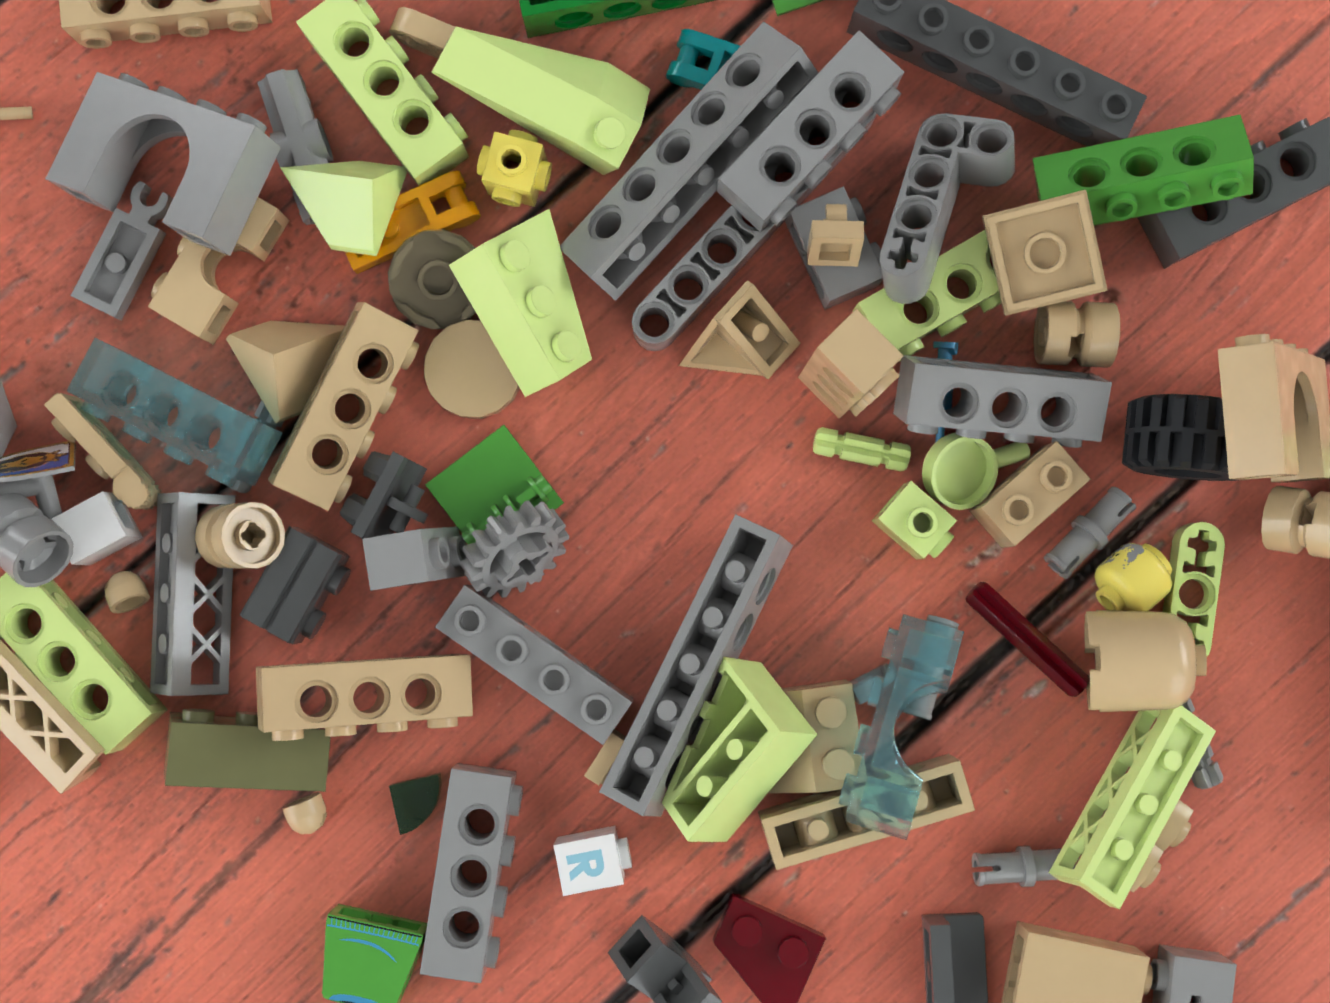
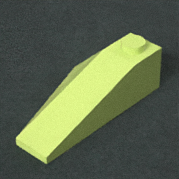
[431,26,650,175]

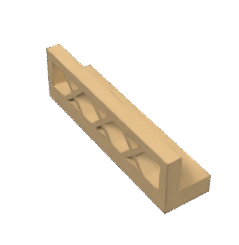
[0,639,105,794]

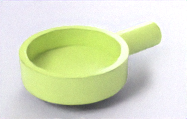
[922,433,1030,510]

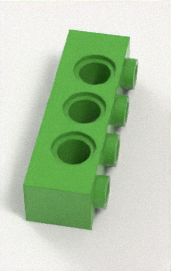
[1033,114,1254,226]

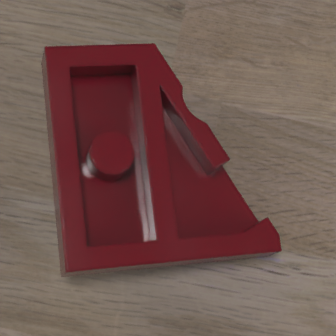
[713,892,826,1003]

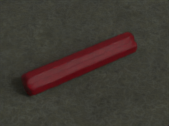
[965,582,1090,697]

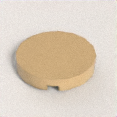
[424,320,519,419]

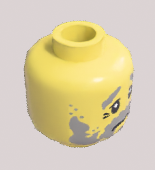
[1094,543,1172,611]

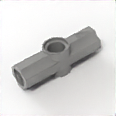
[257,69,333,225]

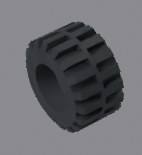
[1122,394,1236,481]

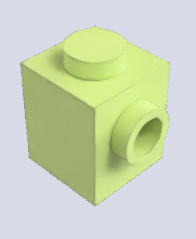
[872,481,957,560]

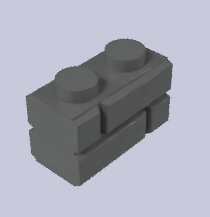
[240,526,351,644]

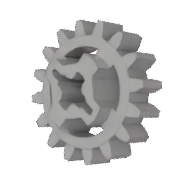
[460,501,569,598]

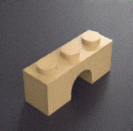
[148,197,290,345]

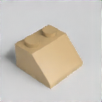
[769,679,867,793]

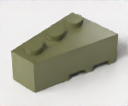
[164,709,331,792]

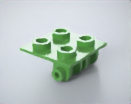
[425,425,564,544]

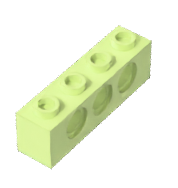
[296,0,469,186]
[852,230,1001,362]
[0,573,168,755]

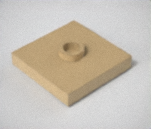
[982,190,1108,316]

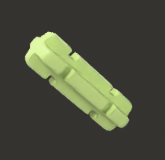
[813,427,911,471]

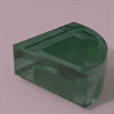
[389,772,442,835]

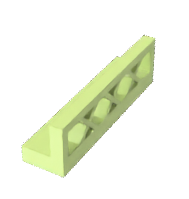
[1048,705,1216,909]

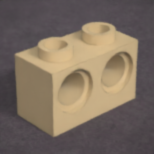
[969,441,1091,548]

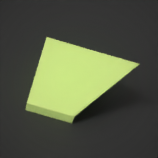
[280,161,407,256]

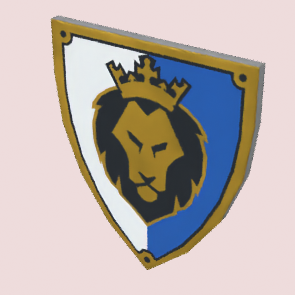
[0,441,76,519]

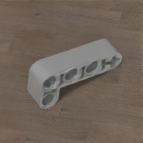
[880,113,1015,304]

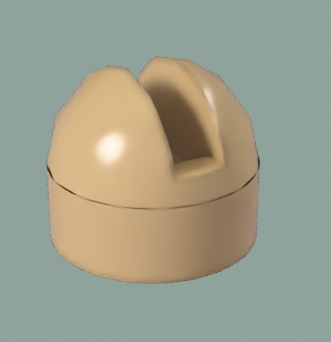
[104,571,150,613]
[282,792,327,834]

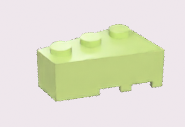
[449,209,592,397]
[662,657,817,842]

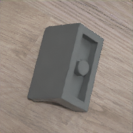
[922,912,988,1003]

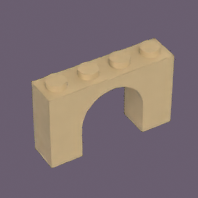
[1218,334,1330,483]

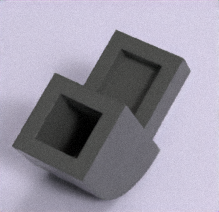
[608,915,722,1003]

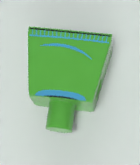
[322,904,427,1003]

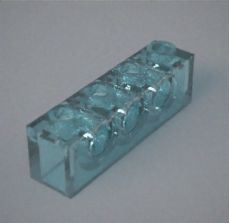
[67,338,282,487]

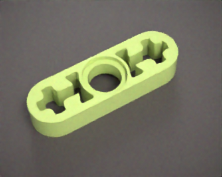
[1162,522,1225,657]

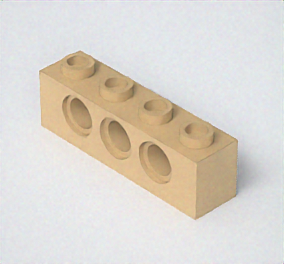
[59,0,273,49]
[268,302,419,511]
[798,309,903,419]
[256,654,473,741]
[758,754,975,870]

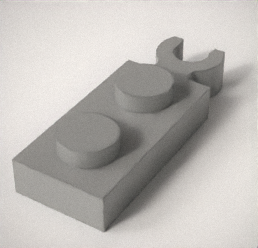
[71,181,173,321]

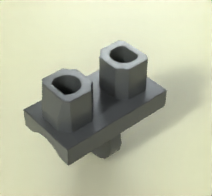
[340,451,428,539]

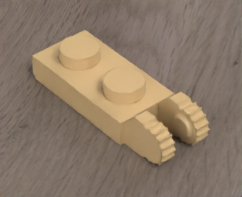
[44,393,162,510]

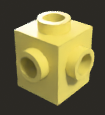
[477,130,552,207]

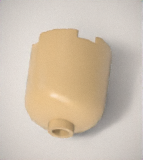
[1084,610,1207,712]

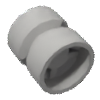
[0,493,74,587]

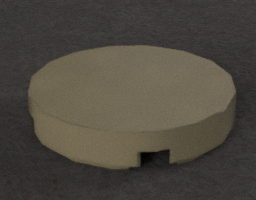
[388,229,476,329]

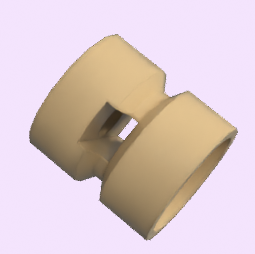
[1033,301,1120,368]
[1261,486,1330,559]
[195,502,285,569]

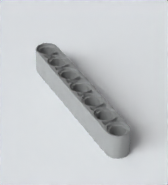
[632,91,877,351]

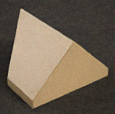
[679,281,801,379]
[226,320,345,424]

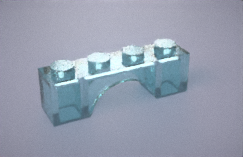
[839,614,964,840]

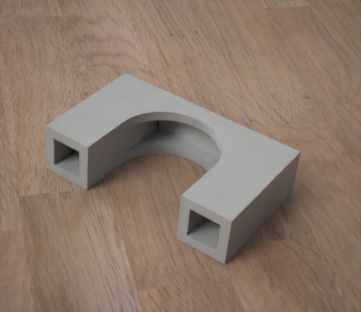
[45,72,281,256]

